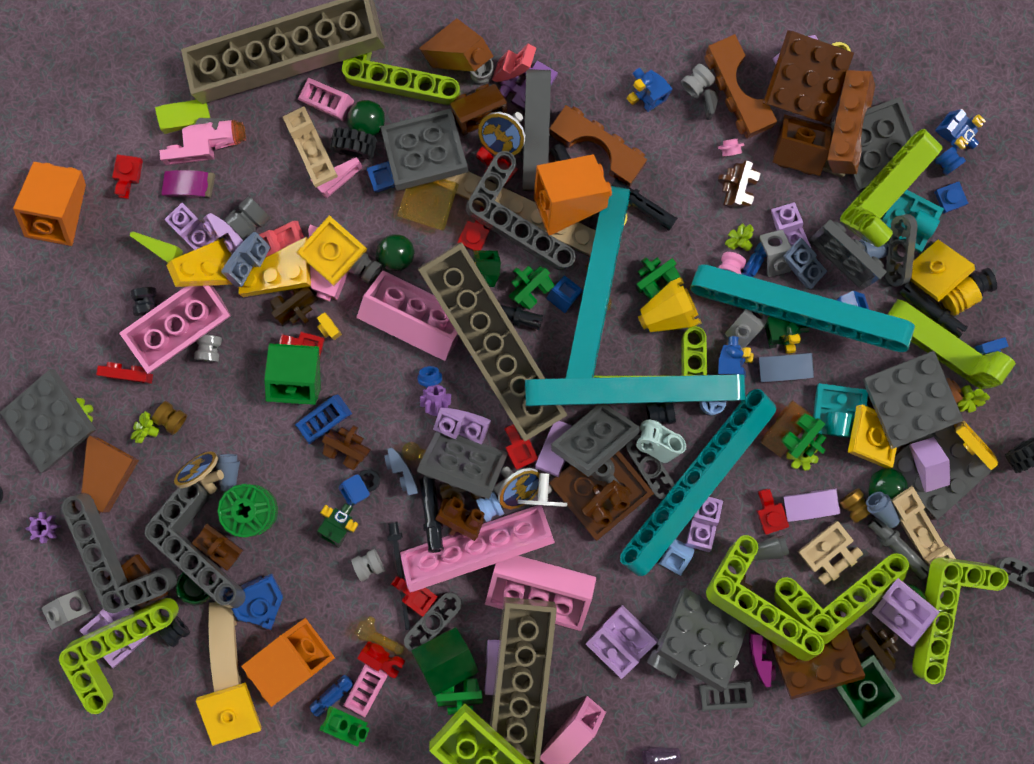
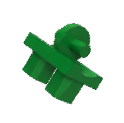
[635,257,681,300]
[508,266,554,310]
[781,413,826,459]
[436,679,483,715]
[319,706,369,747]

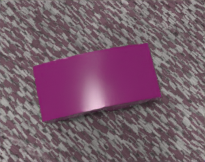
[161,170,208,198]
[749,632,776,687]

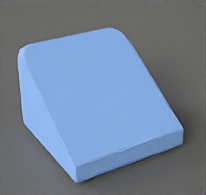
[659,539,694,576]

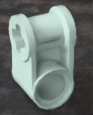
[636,420,686,463]

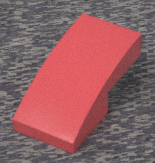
[492,43,536,82]
[259,221,304,258]

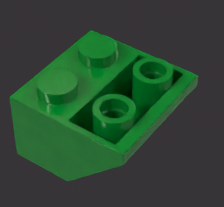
[264,343,321,405]

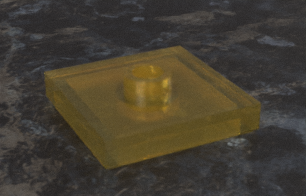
[397,179,459,231]

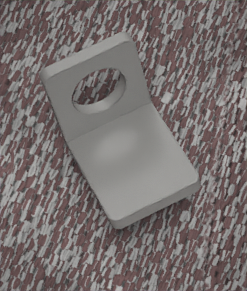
[760,230,791,277]
[725,309,770,348]
[42,589,91,630]

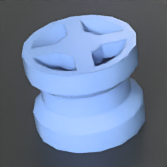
[699,401,726,415]
[476,492,504,522]

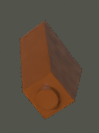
[419,18,494,72]
[82,435,139,514]

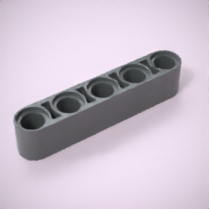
[523,69,551,191]

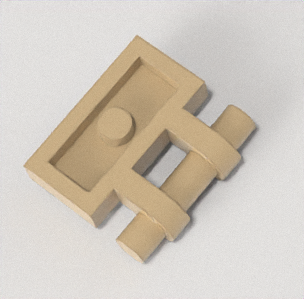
[797,521,863,585]

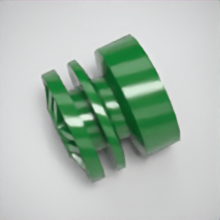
[218,484,278,537]

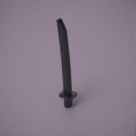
[387,521,410,630]

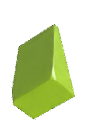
[155,100,211,134]
[130,232,183,263]

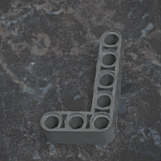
[466,151,575,270]
[145,483,245,609]
[62,493,178,613]

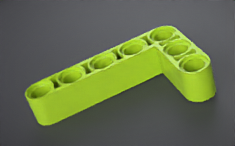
[342,52,461,105]
[840,129,942,247]
[887,299,1016,389]
[593,326,707,378]
[706,535,824,661]
[774,553,909,645]
[912,557,1008,684]
[59,598,179,714]

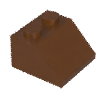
[450,84,507,136]
[773,114,831,176]

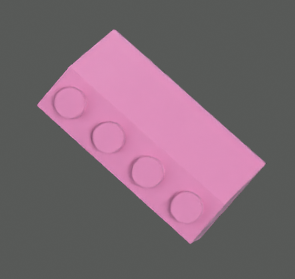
[357,271,459,361]
[119,285,231,374]
[485,556,596,631]

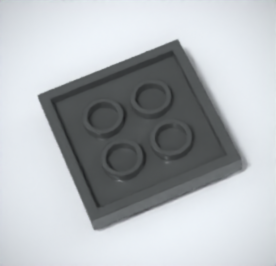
[830,97,915,192]
[381,109,469,191]
[808,219,887,290]
[862,351,964,449]
[0,369,96,473]
[892,426,992,520]
[417,431,508,499]
[656,588,748,692]

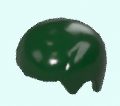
[347,100,385,136]
[375,234,415,271]
[868,468,908,500]
[175,567,214,606]

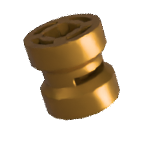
[152,401,187,435]
[839,488,870,523]

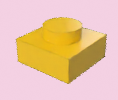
[317,312,342,340]

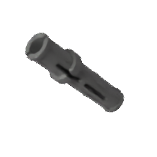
[867,517,930,580]

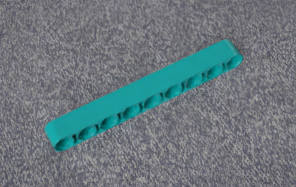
[566,186,630,378]
[690,264,915,352]
[525,375,746,406]
[620,389,776,576]

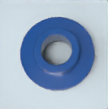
[417,366,442,388]

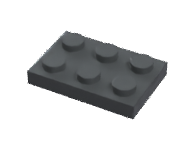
[551,404,639,477]

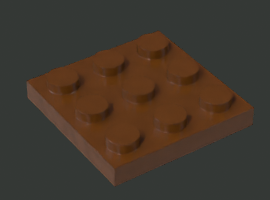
[763,30,854,124]
[549,451,654,541]
[769,611,865,700]

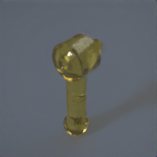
[402,442,426,461]
[354,616,404,655]

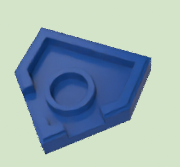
[226,574,283,630]

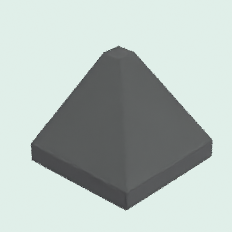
[702,90,719,120]

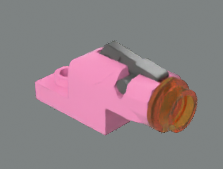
[159,118,246,165]

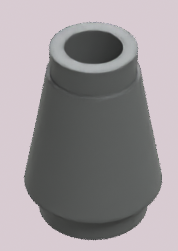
[754,534,789,561]

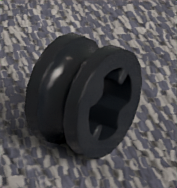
[359,469,380,492]

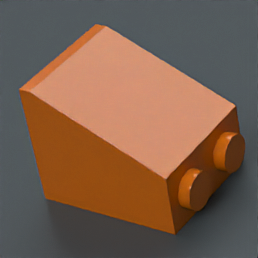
[534,154,612,235]
[13,161,86,246]
[241,618,335,707]

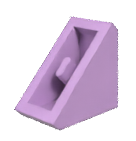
[909,437,950,492]

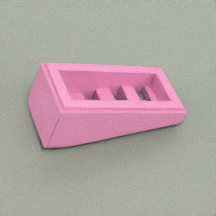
[298,78,354,122]
[310,157,362,198]
[343,664,388,717]

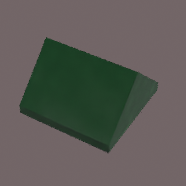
[411,627,479,696]
[835,655,902,727]

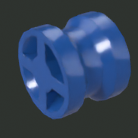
[934,146,966,176]

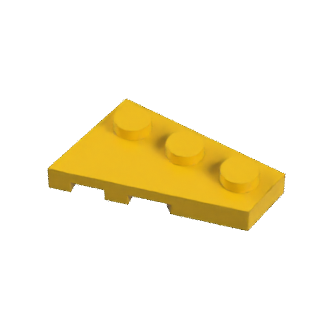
[239,237,311,297]
[166,238,233,287]

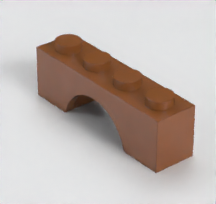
[704,34,777,139]
[828,70,876,174]
[549,105,647,187]

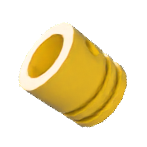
[941,276,982,316]

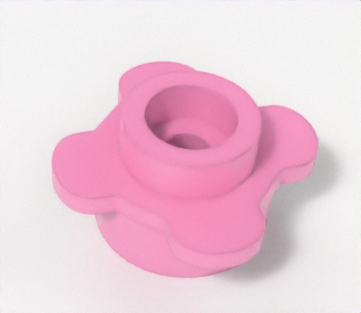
[718,139,744,156]

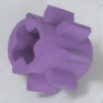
[420,385,451,416]
[26,512,61,543]

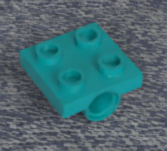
[881,190,944,253]
[813,383,868,438]

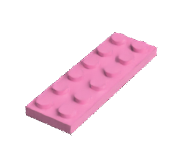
[400,505,555,593]

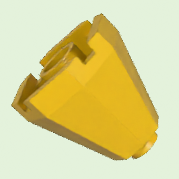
[638,278,702,332]

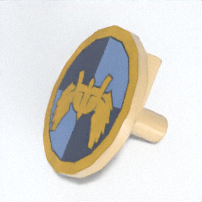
[174,451,224,494]

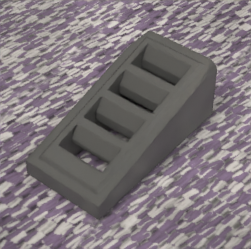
[700,679,754,711]

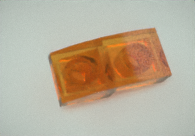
[761,400,812,457]

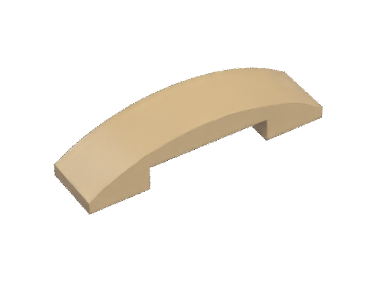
[283,107,338,188]
[891,486,956,575]
[209,602,241,692]

